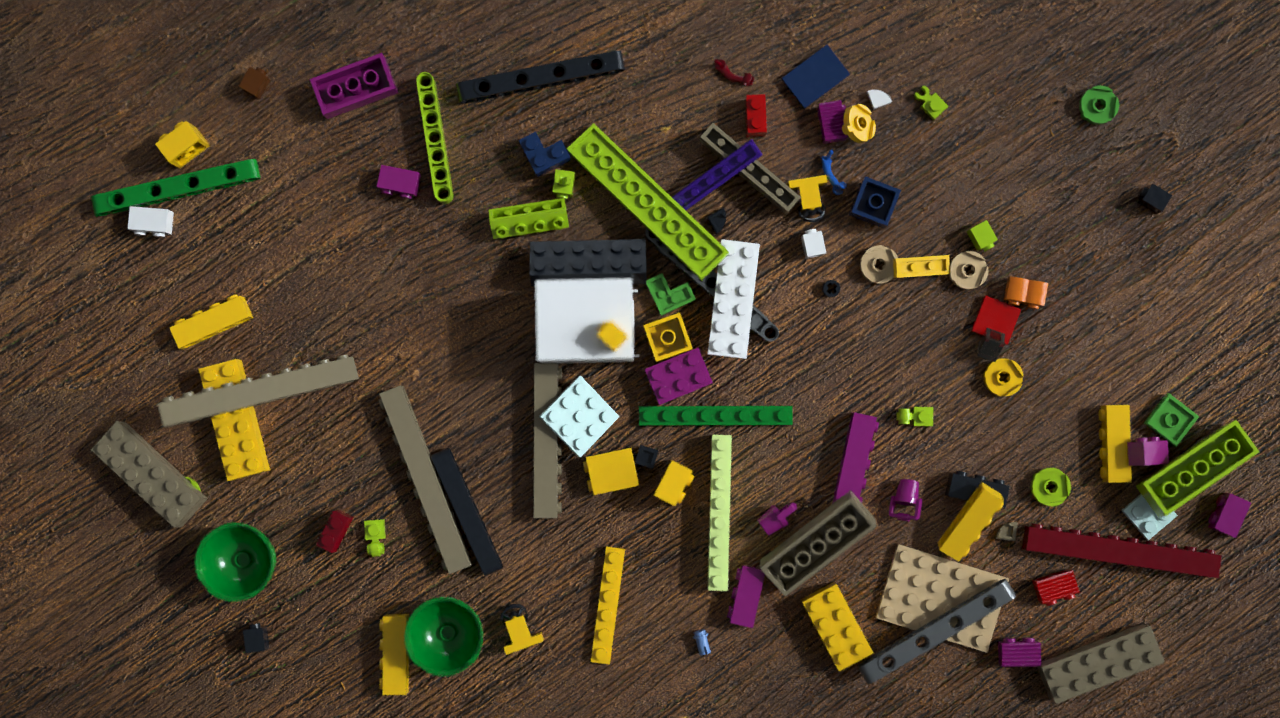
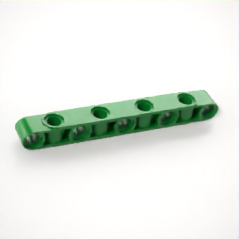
[90,159,261,216]

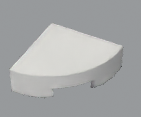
[867,90,892,110]

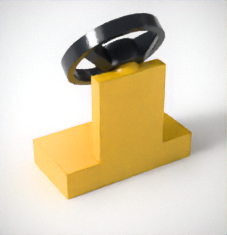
[787,175,827,222]
[500,604,544,655]

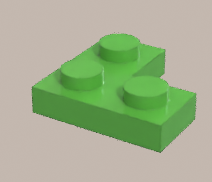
[646,273,696,316]

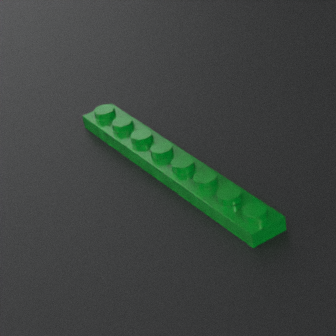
[639,406,793,425]

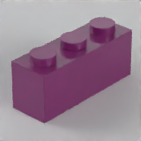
[727,565,765,628]

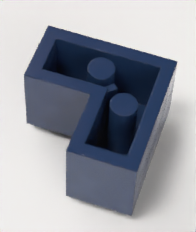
[519,132,571,178]

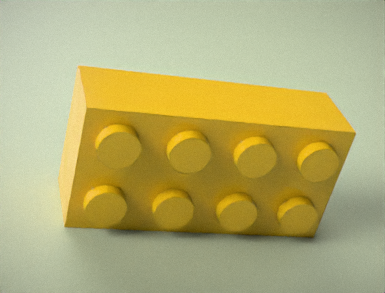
[800,582,873,671]

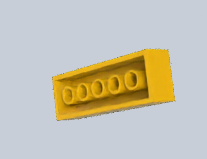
[199,359,270,481]

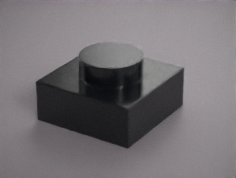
[635,445,659,469]

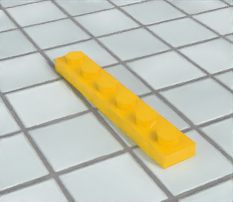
[591,546,625,665]

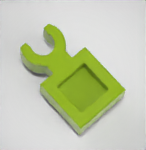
[914,85,948,121]

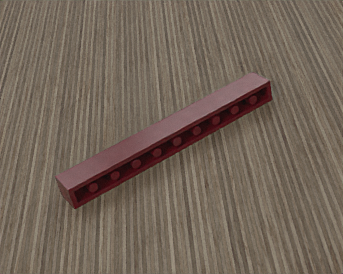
[1022,523,1222,578]

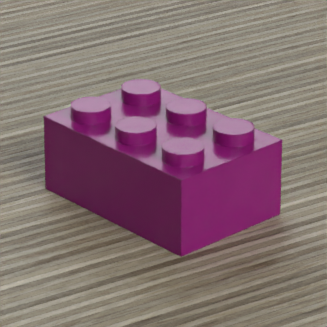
[645,348,713,405]

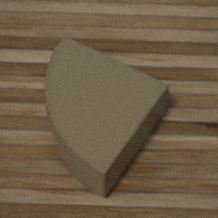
[995,522,1018,541]

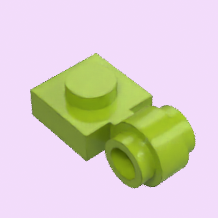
[896,407,933,426]
[364,519,386,557]

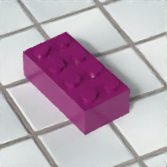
[310,53,398,119]

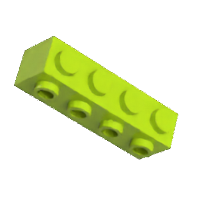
[489,198,569,239]

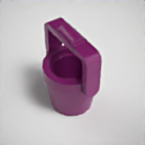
[889,479,922,522]
[757,502,797,536]

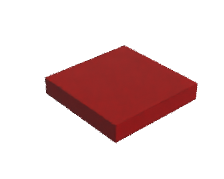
[971,295,1021,345]

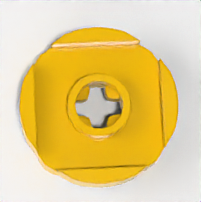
[842,104,876,143]
[983,358,1023,396]

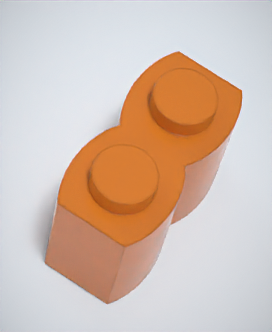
[1004,276,1048,310]

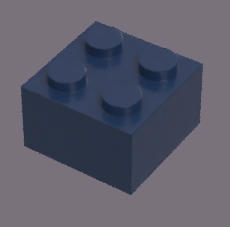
[849,176,901,229]

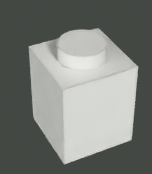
[801,229,826,259]

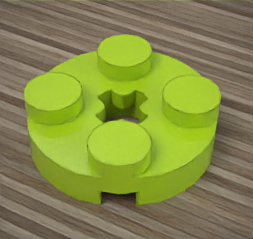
[1031,468,1071,506]

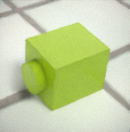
[966,220,998,252]

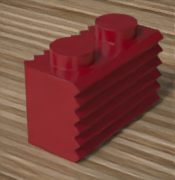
[316,510,354,553]

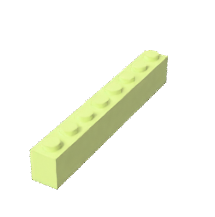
[707,435,732,591]

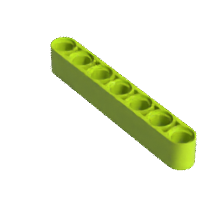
[416,72,453,204]

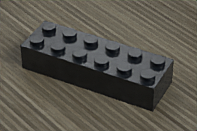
[530,239,646,287]

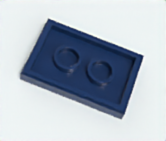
[781,45,850,109]

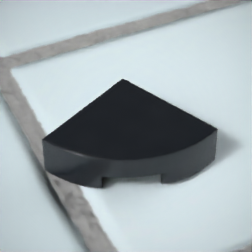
[707,208,726,234]

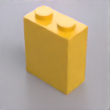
[583,448,639,495]

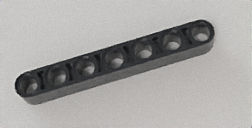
[431,447,503,576]

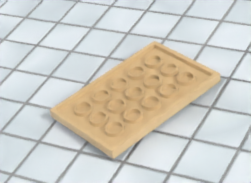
[875,544,1009,653]

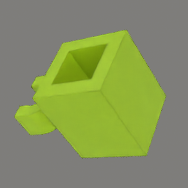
[553,169,575,199]

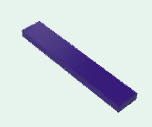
[672,139,763,210]

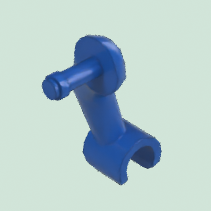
[821,150,847,195]

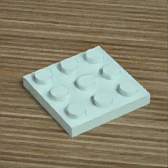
[539,376,620,458]

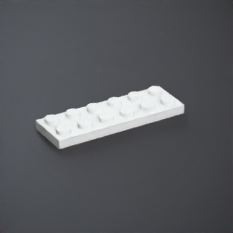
[707,239,760,359]

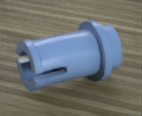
[693,629,711,655]

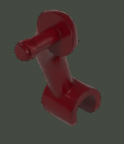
[714,59,754,87]

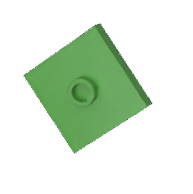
[1144,393,1199,447]

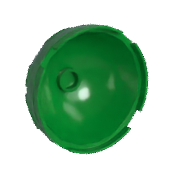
[195,522,276,602]
[405,597,483,676]

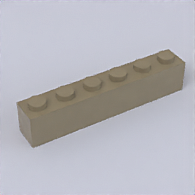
[700,123,801,215]

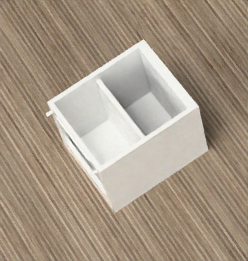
[536,278,639,363]

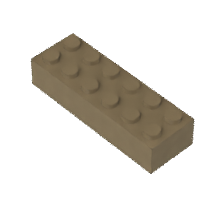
[91,421,208,528]
[760,490,877,596]
[1037,623,1165,704]

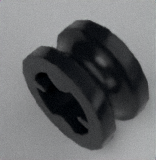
[822,280,840,297]

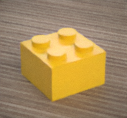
[155,121,210,168]
[643,313,693,363]
[654,460,694,506]

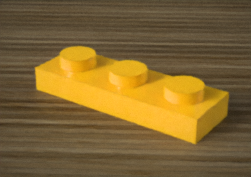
[893,255,950,278]

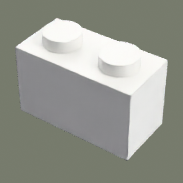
[128,206,174,237]

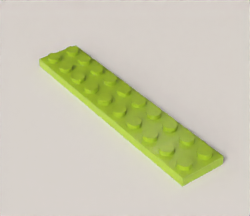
[566,123,729,281]

